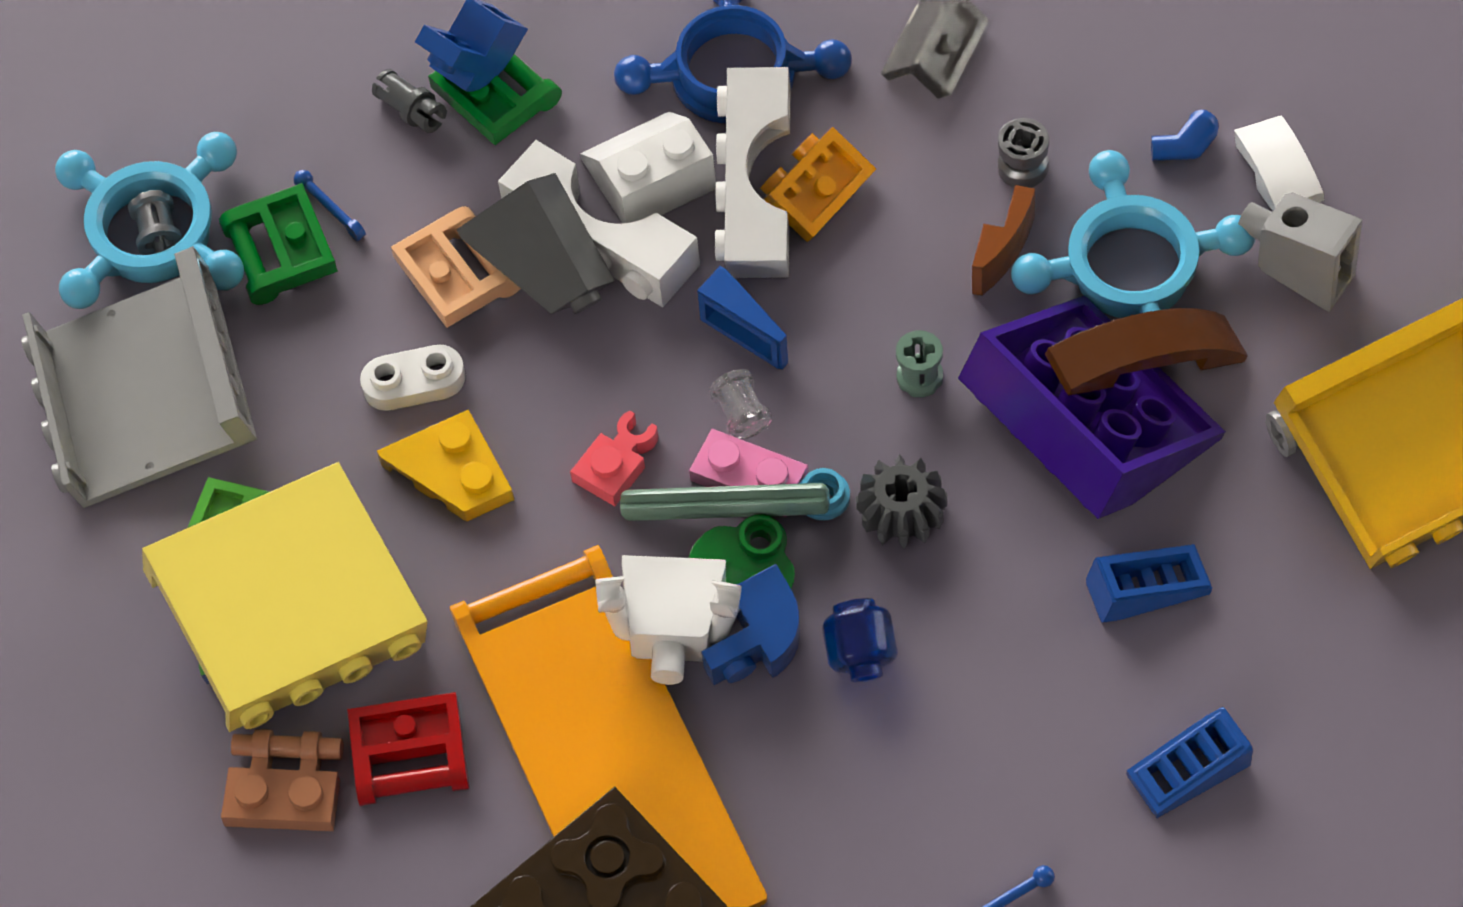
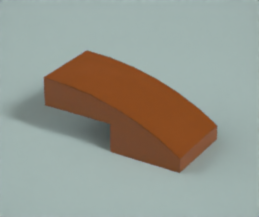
[972,185,1035,296]

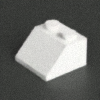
[580,112,716,224]

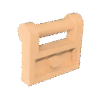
[391,206,521,328]

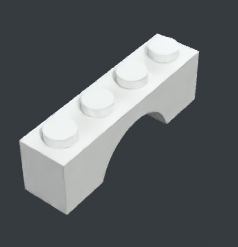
[715,67,791,278]
[498,140,700,307]

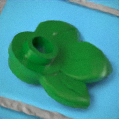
[689,514,795,589]

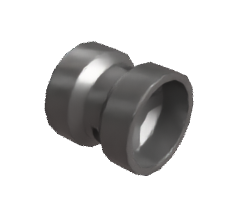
[998,118,1049,188]

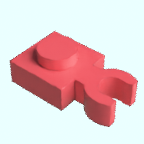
[570,411,659,506]

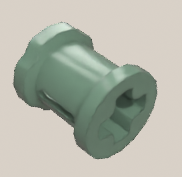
[896,330,943,397]

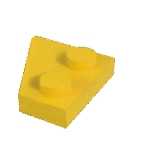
[377,409,514,522]

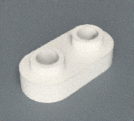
[360,345,465,411]

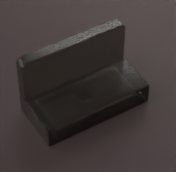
[881,0,989,99]

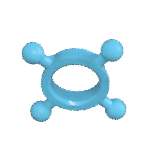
[55,132,244,309]
[1011,150,1255,318]

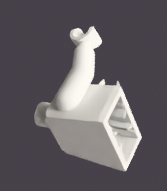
[595,555,742,685]

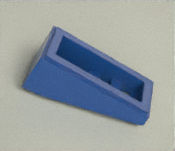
[697,266,788,370]
[1086,544,1213,623]
[1126,707,1253,818]

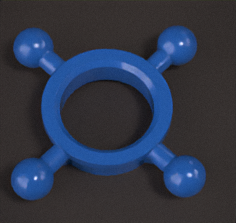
[614,0,852,124]

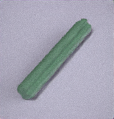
[620,483,830,521]

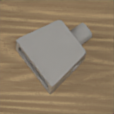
[1238,192,1362,312]

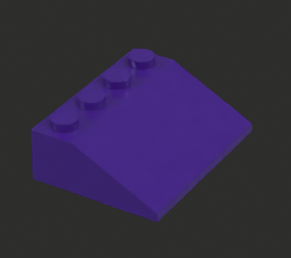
[958,295,1226,519]

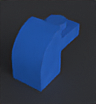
[415,0,528,92]
[701,564,800,686]

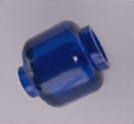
[822,598,898,682]

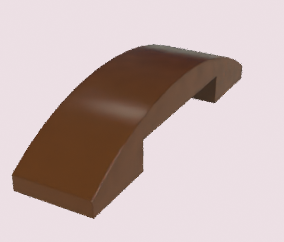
[1045,308,1248,396]

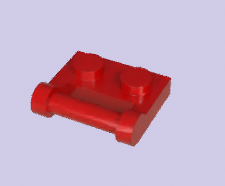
[347,692,470,806]

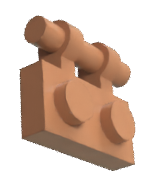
[221,729,344,831]

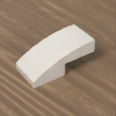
[1234,115,1324,211]

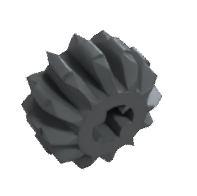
[856,454,947,549]

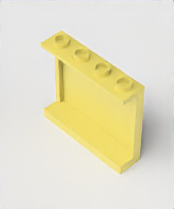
[142,462,428,732]

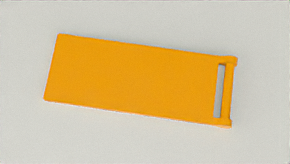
[449,545,767,907]

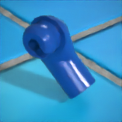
[1151,109,1219,161]

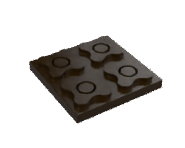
[470,786,728,907]

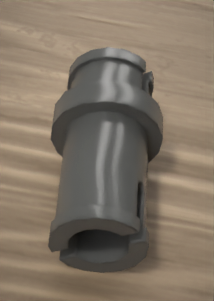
[372,69,447,133]

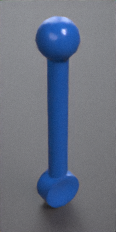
[293,170,366,241]
[982,865,1055,907]

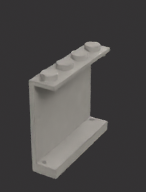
[21,246,257,508]

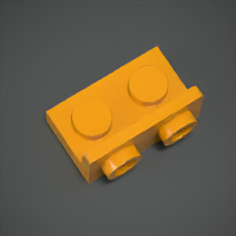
[760,127,876,242]

